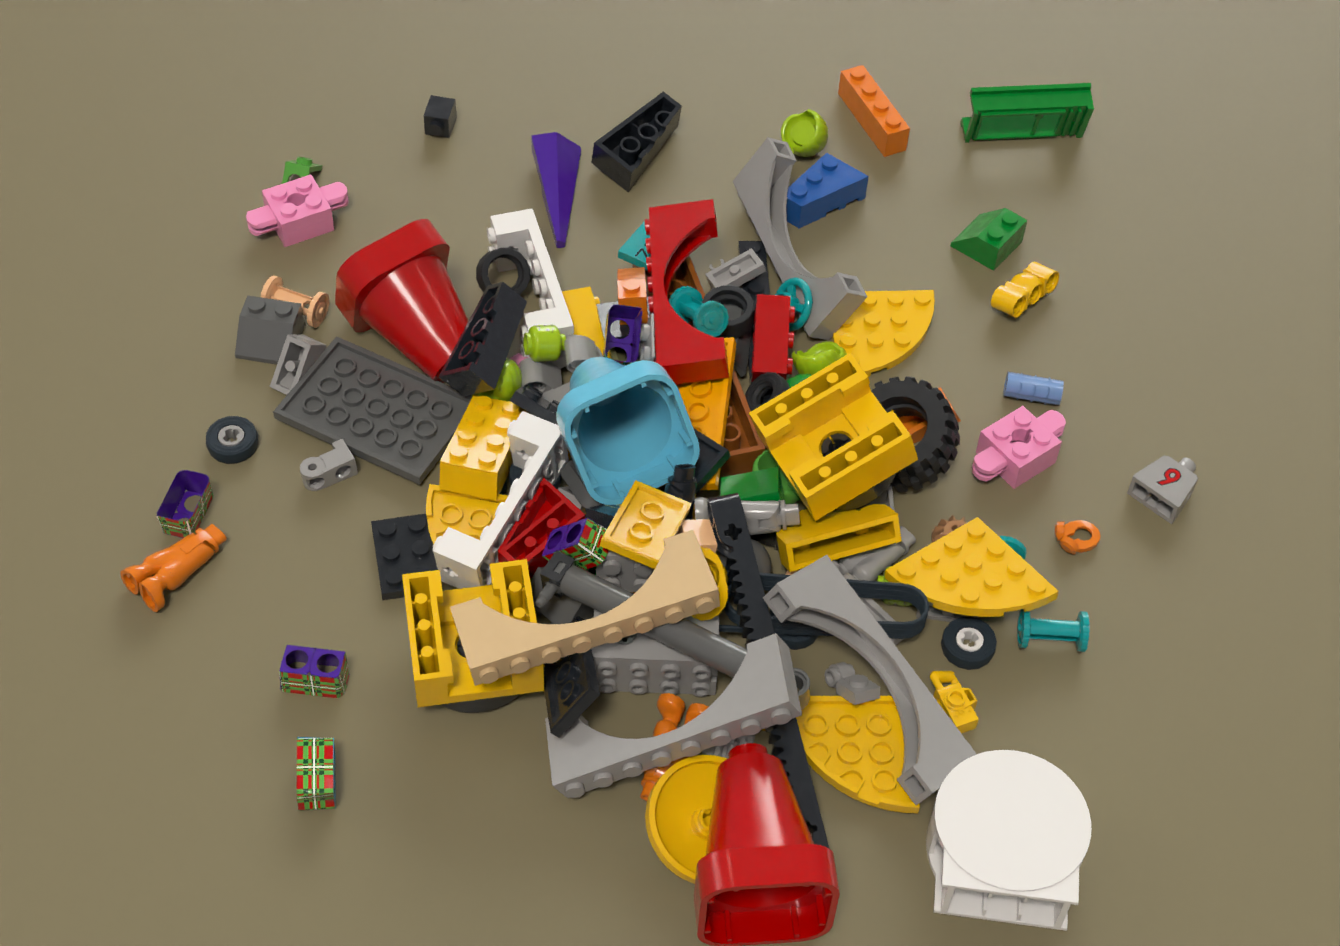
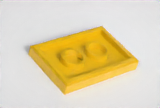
[600,480,692,569]

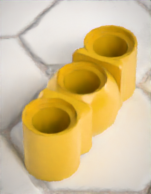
[991,261,1059,318]

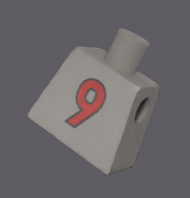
[1127,456,1198,524]

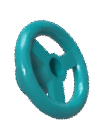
[775,277,813,331]

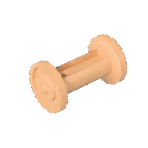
[261,275,329,328]

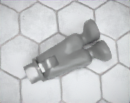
[695,497,800,539]
[832,526,916,581]

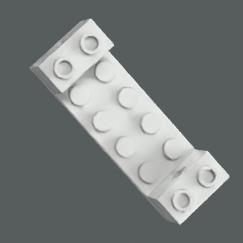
[487,208,574,358]
[433,411,569,589]

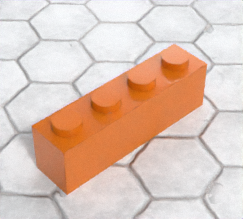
[838,65,910,157]

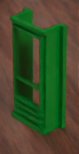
[960,83,1094,143]

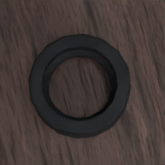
[476,248,530,295]
[702,285,754,338]

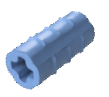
[1003,372,1064,405]

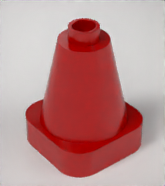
[335,219,468,383]
[694,743,840,946]

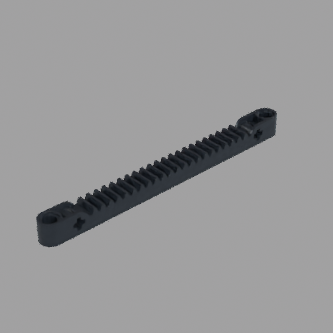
[707,493,829,848]

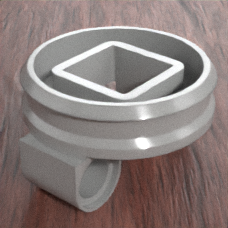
[519,335,603,403]

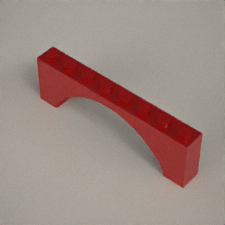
[645,199,729,384]

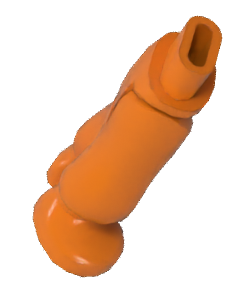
[120,524,227,612]
[640,693,708,801]

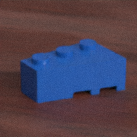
[786,153,869,228]

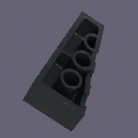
[591,91,682,193]
[439,282,527,396]

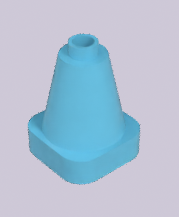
[556,357,700,505]

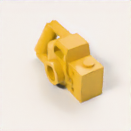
[930,671,979,734]

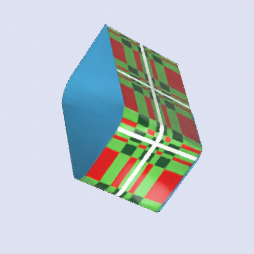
[297,737,336,810]

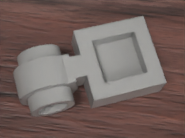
[824,662,881,705]

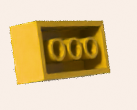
[439,395,528,501]

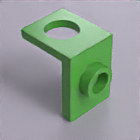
[282,156,322,184]

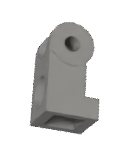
[300,439,358,491]

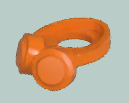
[1055,520,1101,555]

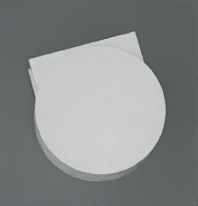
[926,750,1092,931]

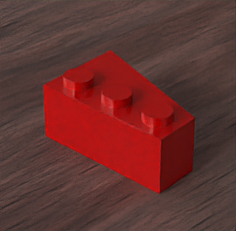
[751,294,795,382]
[497,478,585,579]

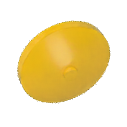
[645,755,727,884]

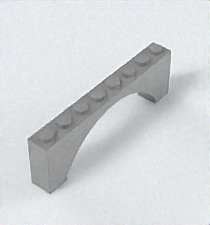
[733,137,867,340]
[763,555,976,805]
[545,633,802,798]

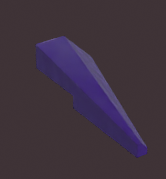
[531,132,581,248]

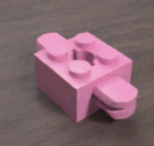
[246,175,349,247]
[972,406,1066,489]

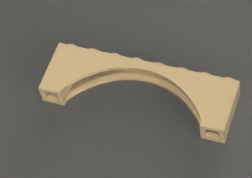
[450,530,720,686]

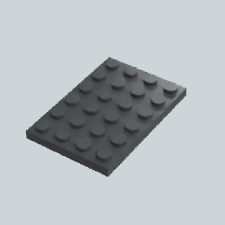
[273,336,473,485]

